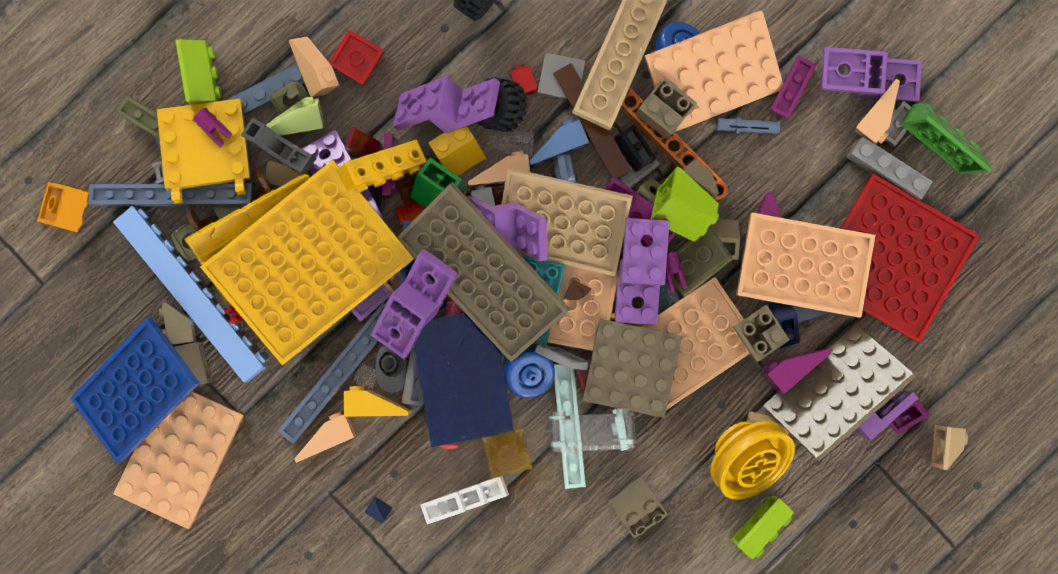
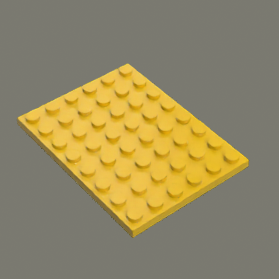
[200,159,414,365]

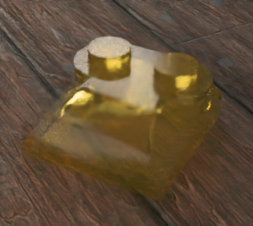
[482,427,533,478]

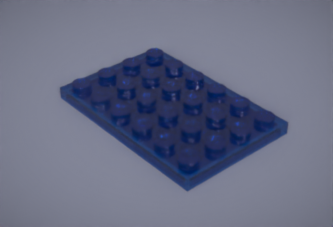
[414,313,514,447]

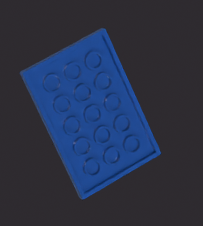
[70,317,200,463]

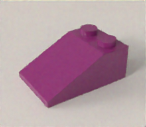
[760,349,832,394]

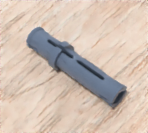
[716,117,780,134]

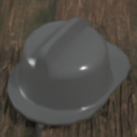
[374,345,407,393]

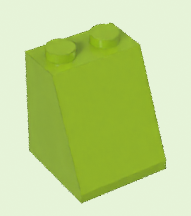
[651,167,719,242]

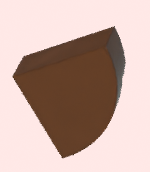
[564,279,592,300]

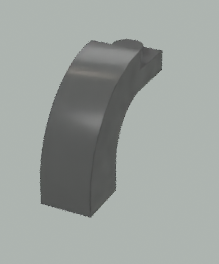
[241,118,317,175]

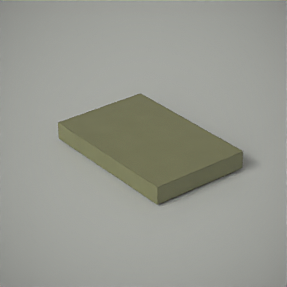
[671,226,733,297]

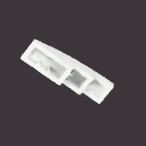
[420,475,509,524]

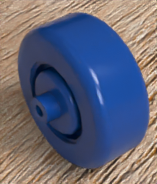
[655,22,700,51]
[503,346,555,398]

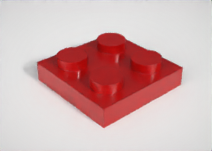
[329,30,385,86]

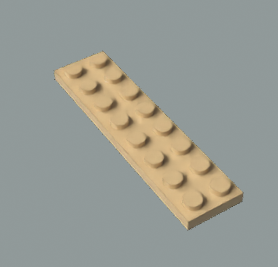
[572,0,667,131]

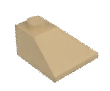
[930,425,968,470]

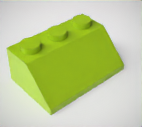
[175,39,222,105]
[731,494,794,560]

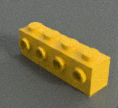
[338,139,427,193]

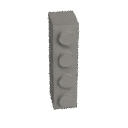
[846,136,933,200]

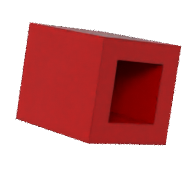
[510,64,538,96]

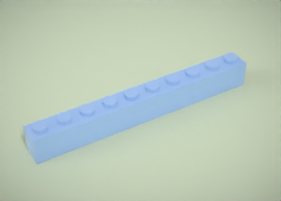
[113,206,267,383]

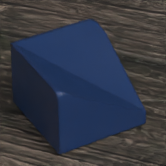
[365,497,392,523]

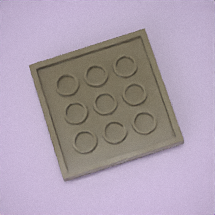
[582,319,682,418]

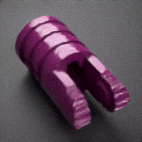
[193,107,232,148]
[665,252,688,293]

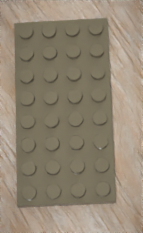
[397,182,570,362]

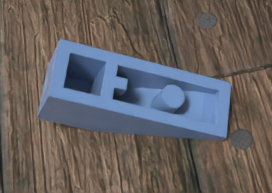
[529,119,589,168]

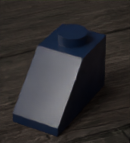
[768,302,800,349]

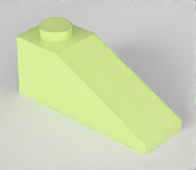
[266,97,324,135]

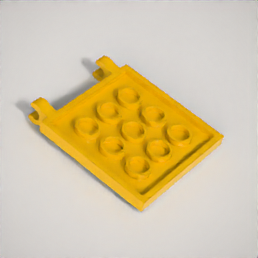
[157,99,251,204]

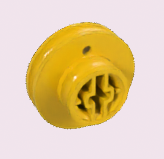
[710,421,795,500]

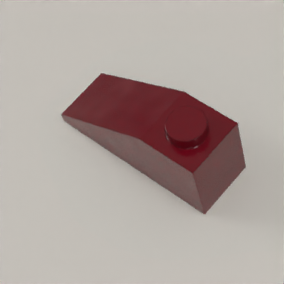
[344,127,384,158]

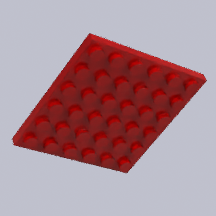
[840,173,980,343]

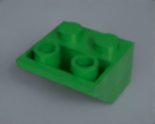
[410,158,468,208]

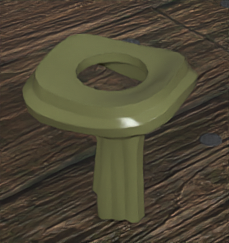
[270,81,309,114]
[637,179,661,204]
[171,222,196,261]

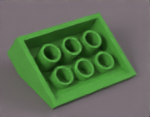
[899,102,992,175]

